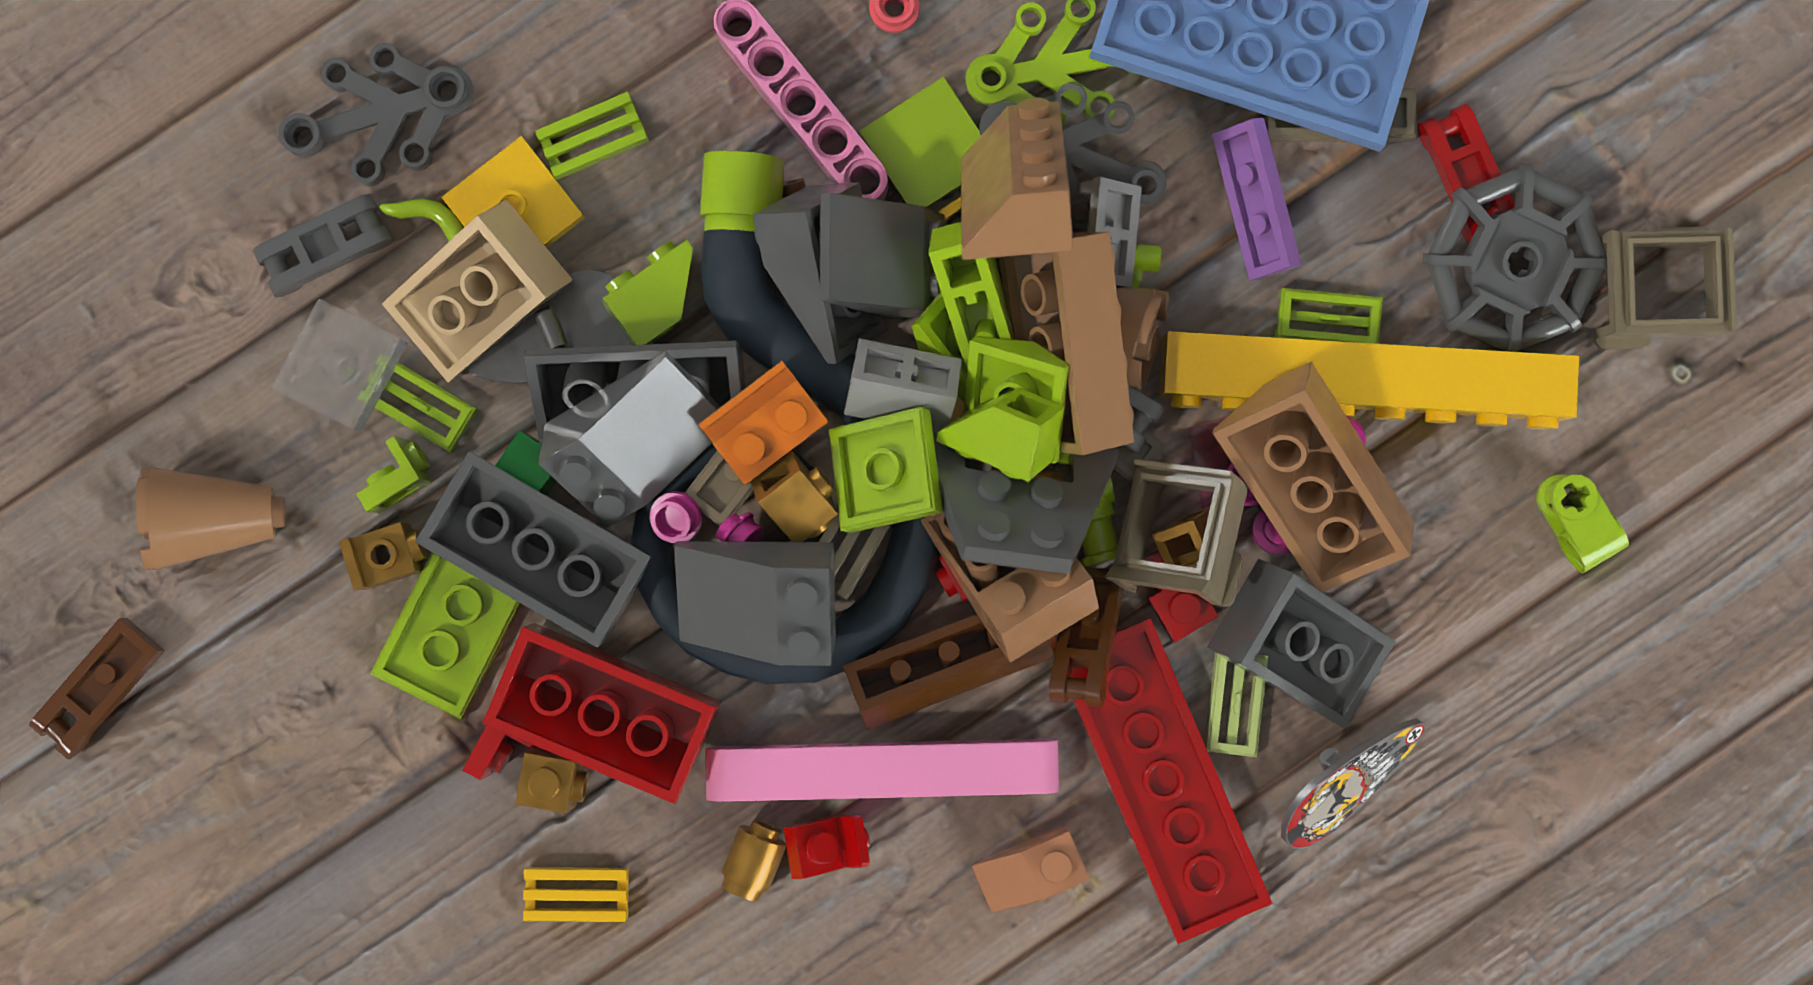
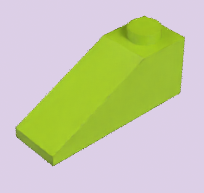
[928,222,1015,370]

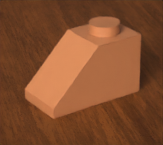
[971,824,1090,913]

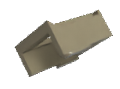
[1594,227,1737,350]
[1104,459,1248,607]

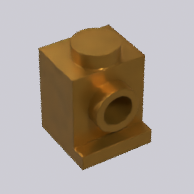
[1152,507,1238,568]
[339,522,427,590]

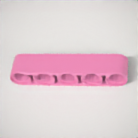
[714,0,888,200]

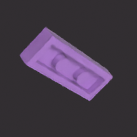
[1212,118,1302,281]

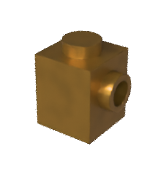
[751,450,838,542]
[515,748,589,814]

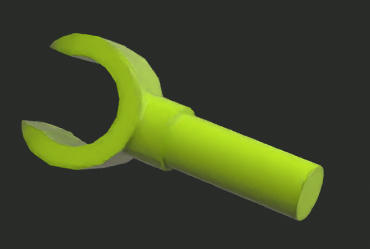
[1132,244,1161,288]

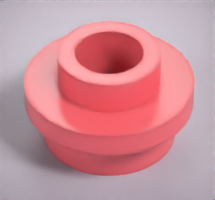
[869,0,919,33]

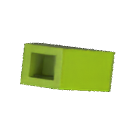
[602,240,693,345]
[936,387,1065,482]

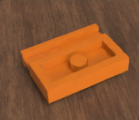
[698,361,829,485]

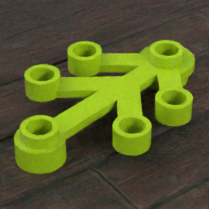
[965,0,1137,127]

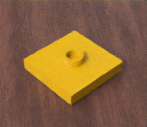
[441,136,586,248]

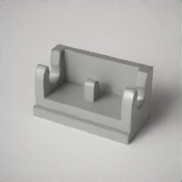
[1078,177,1142,288]
[844,338,962,433]

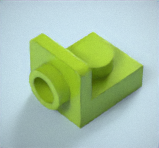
[356,435,432,514]

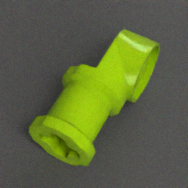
[1080,478,1118,567]

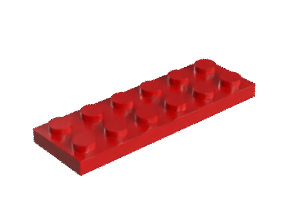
[1071,618,1273,944]

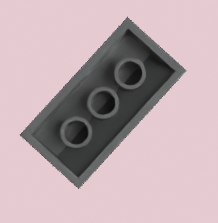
[523,341,746,439]
[415,451,651,648]

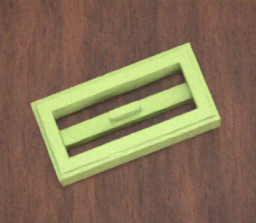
[1205,652,1268,757]

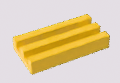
[523,867,629,922]

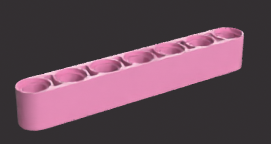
[705,738,1060,802]

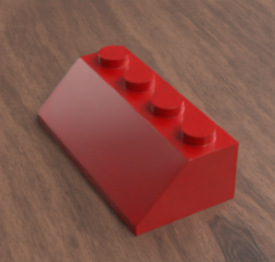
[482,623,722,804]

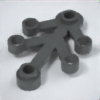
[279,43,474,187]
[979,82,1167,229]

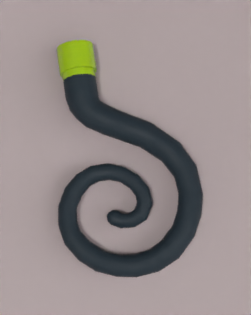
[630,151,944,685]

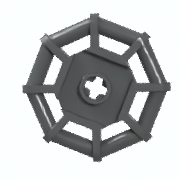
[1422,163,1607,352]

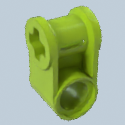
[1536,474,1629,574]

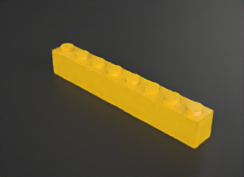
[1158,331,1579,429]

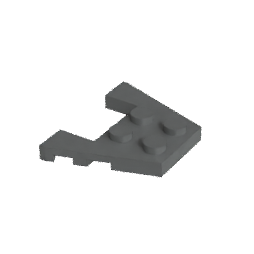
[933,432,1119,574]

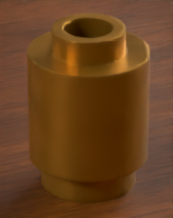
[721,820,786,901]

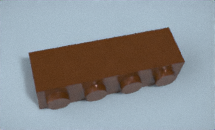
[843,614,1057,730]

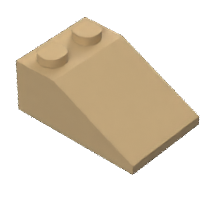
[382,200,573,383]

